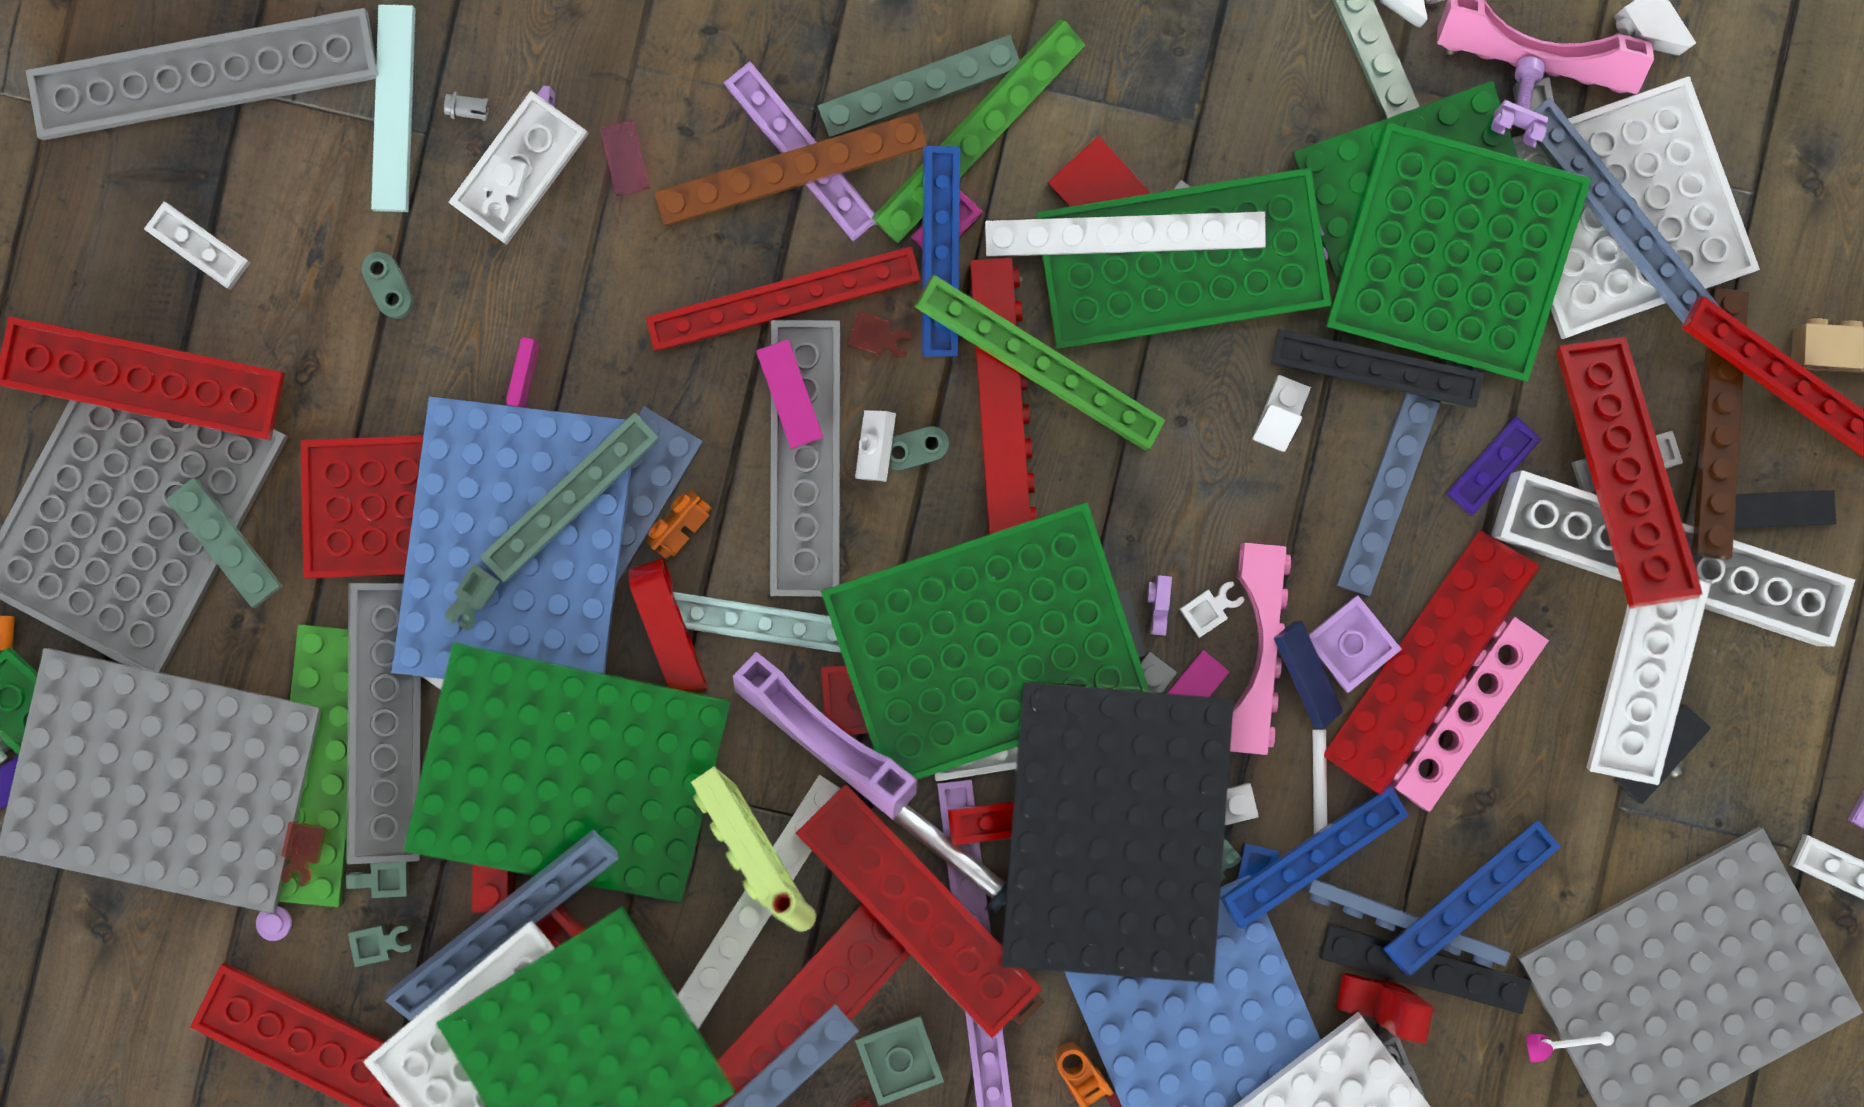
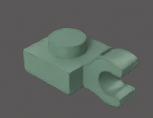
[445,563,500,631]
[346,862,409,898]

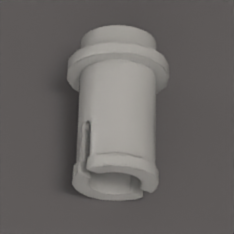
[444,91,489,121]

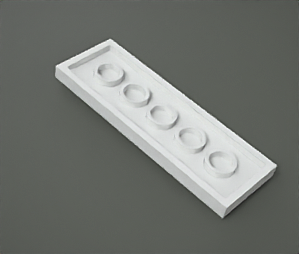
[1586,579,1711,785]

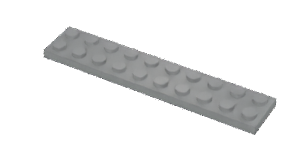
[26,8,378,140]

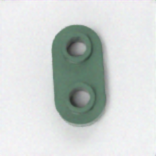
[362,252,414,319]
[888,426,949,471]

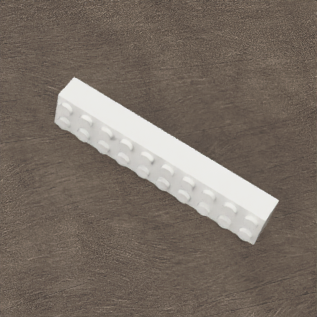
[1491,470,1855,646]

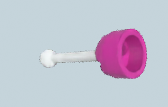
[1526,1031,1614,1063]

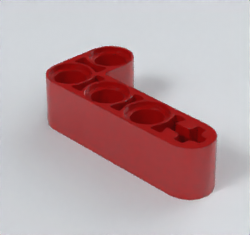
[628,558,708,693]
[1335,973,1434,1043]

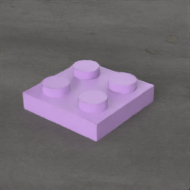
[1309,595,1402,693]

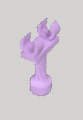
[1491,56,1548,148]

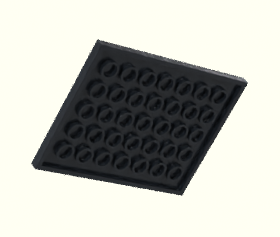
[1000,682,1234,983]

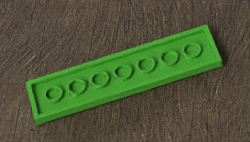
[278,625,348,907]

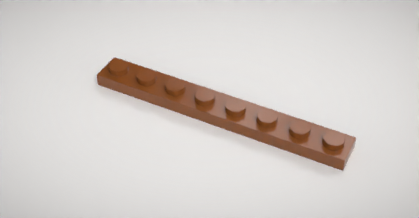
[654,112,928,226]

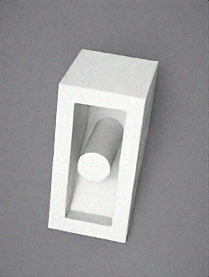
[1614,0,1696,56]

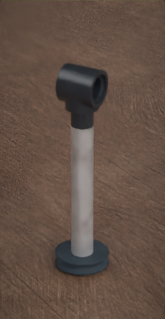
[841,781,1007,917]

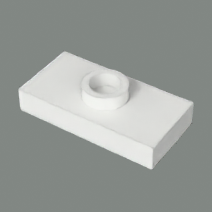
[855,410,896,482]

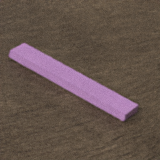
[724,61,877,243]

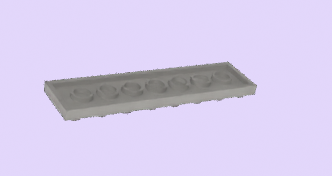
[770,320,841,596]
[346,583,421,864]

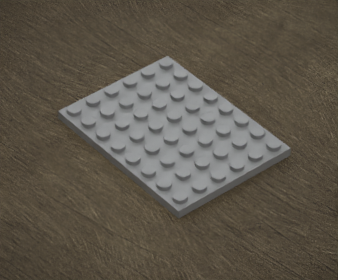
[0,400,289,673]
[0,648,323,914]
[1517,827,1863,1107]

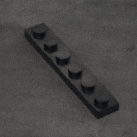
[1270,329,1484,408]
[1319,924,1531,1014]

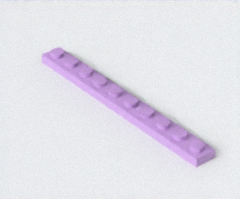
[937,779,1012,1107]

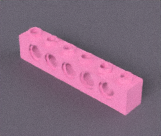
[1389,616,1549,812]

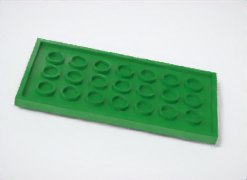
[1036,167,1332,350]

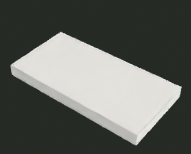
[449,91,589,245]

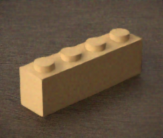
[1791,318,1864,373]

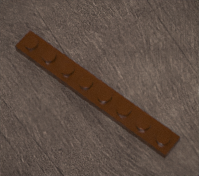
[1692,287,1749,560]

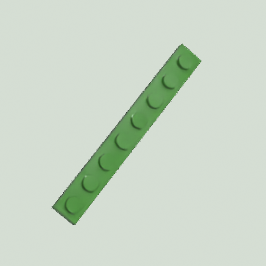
[871,19,1085,243]
[914,275,1165,451]

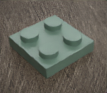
[855,1014,944,1106]

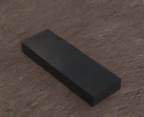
[1734,490,1836,529]
[1613,704,1711,804]

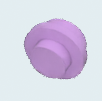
[256,906,292,941]

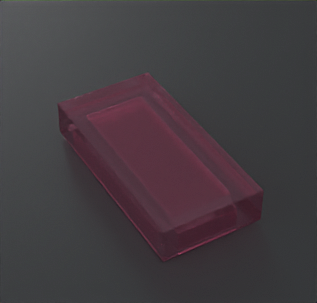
[600,120,650,196]

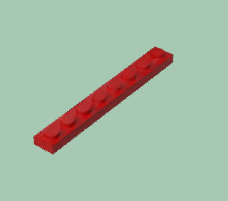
[645,246,921,352]
[1681,296,1864,458]

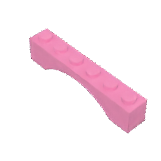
[1437,0,1654,95]
[1230,543,1291,755]

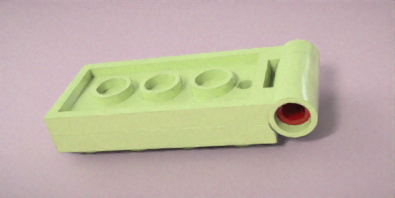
[691,767,816,932]

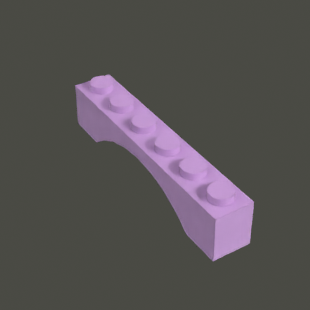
[733,652,917,819]

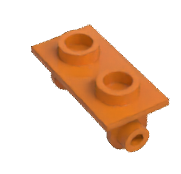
[646,489,712,560]

